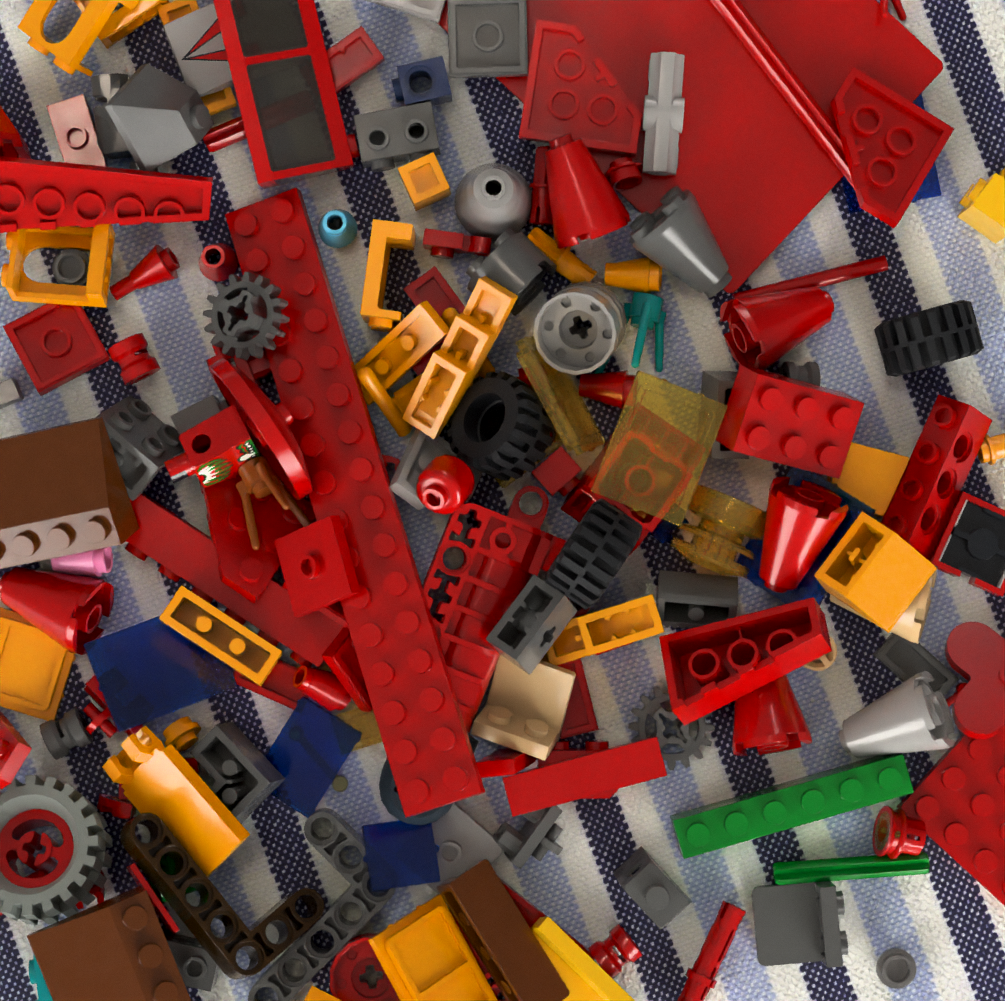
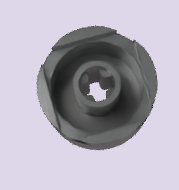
[466,228,557,322]

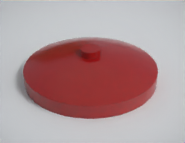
[208,358,313,501]

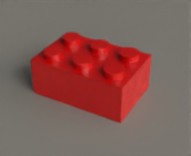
[716,364,864,479]

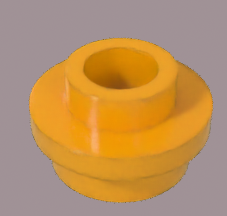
[163,716,201,752]

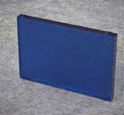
[265,696,362,818]

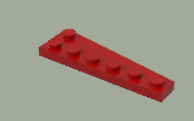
[0,156,213,233]

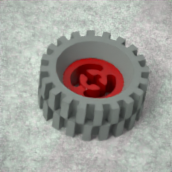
[0,775,113,925]

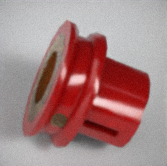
[872,805,927,859]

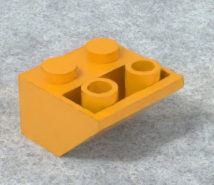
[814,511,937,633]

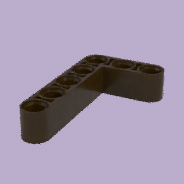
[120,813,324,979]

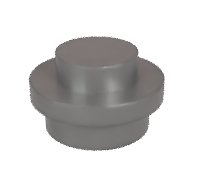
[876,948,916,989]

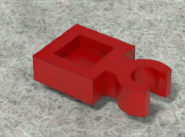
[423,228,492,259]

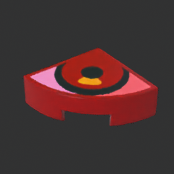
[97,793,137,820]

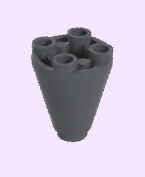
[629,186,732,298]

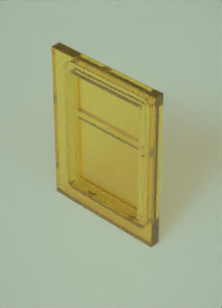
[515,336,606,456]
[591,370,728,526]

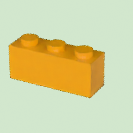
[159,585,283,687]

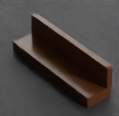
[436,859,570,1001]

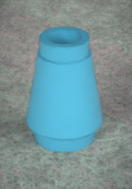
[318,209,357,248]

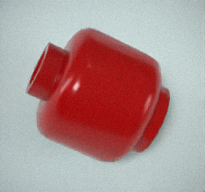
[416,455,475,515]

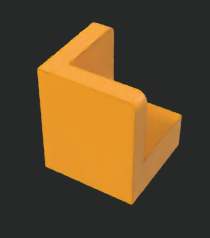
[398,152,451,211]

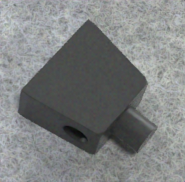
[613,846,692,930]

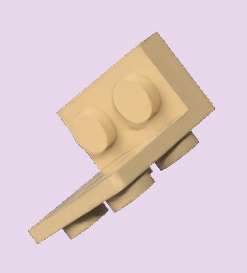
[471,655,576,761]

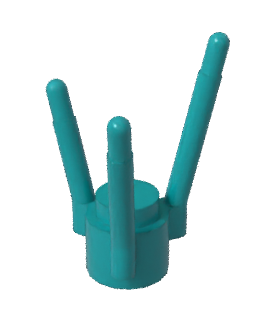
[594,292,666,374]

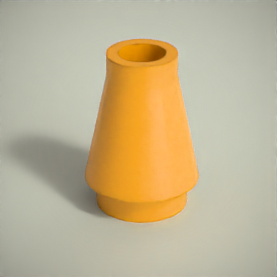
[604,257,662,294]

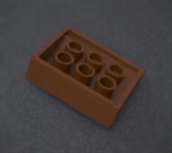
[0,416,139,569]
[26,886,191,1001]

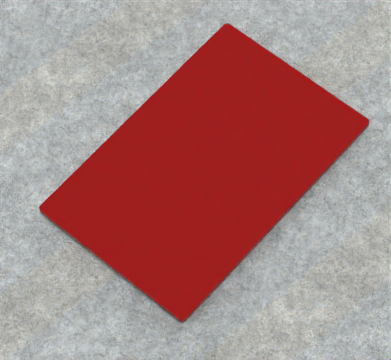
[437,0,943,294]

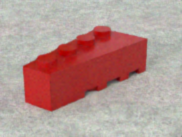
[659,597,832,726]

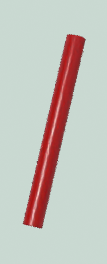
[733,255,888,299]

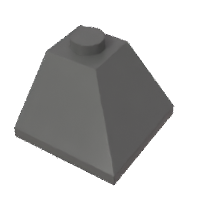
[105,63,214,171]

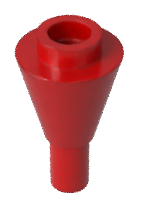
[109,245,180,300]

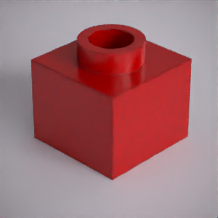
[531,446,582,497]

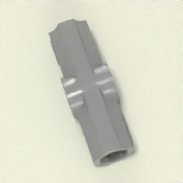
[642,52,685,176]

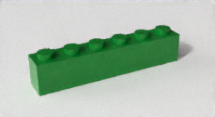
[670,753,914,859]

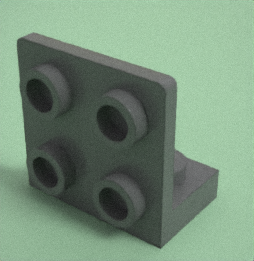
[97,395,185,501]

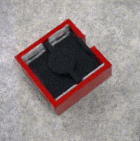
[930,491,1005,597]

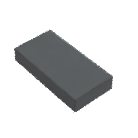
[872,633,959,695]

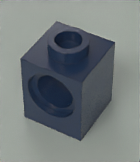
[391,56,452,106]

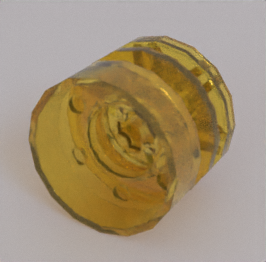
[670,484,766,579]

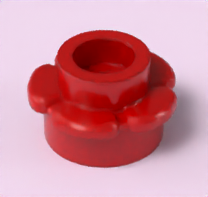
[605,157,643,191]

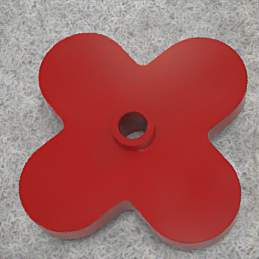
[945,622,1005,739]

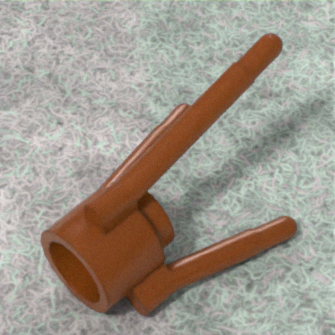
[235,456,312,550]

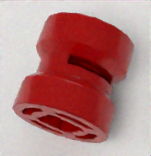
[107,333,161,386]
[588,924,643,979]

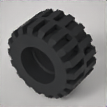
[874,300,984,377]
[447,371,556,481]
[545,498,642,609]

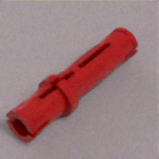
[677,901,746,1001]

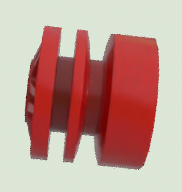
[330,933,400,1001]

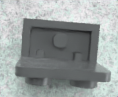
[751,881,848,968]

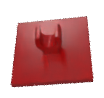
[126,863,180,933]

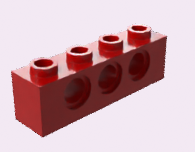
[881,395,992,561]

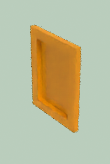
[0,607,76,721]
[368,894,498,1001]

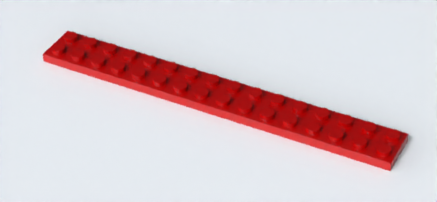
[225,187,485,817]

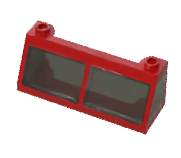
[213,0,360,189]

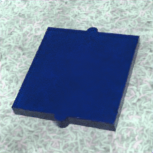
[362,820,441,892]

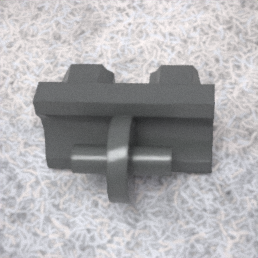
[493,805,563,869]

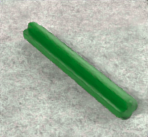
[773,852,930,885]

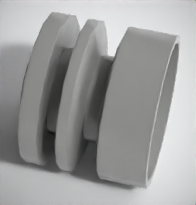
[533,281,627,375]

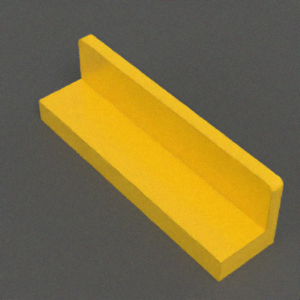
[531,916,635,1001]

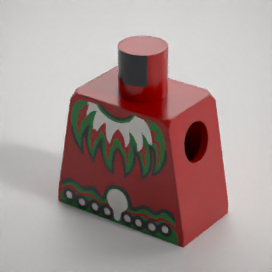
[164,404,259,487]

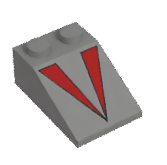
[163,0,305,97]

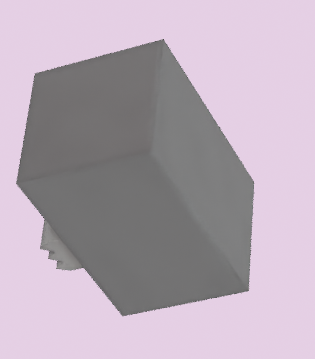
[0,378,24,409]

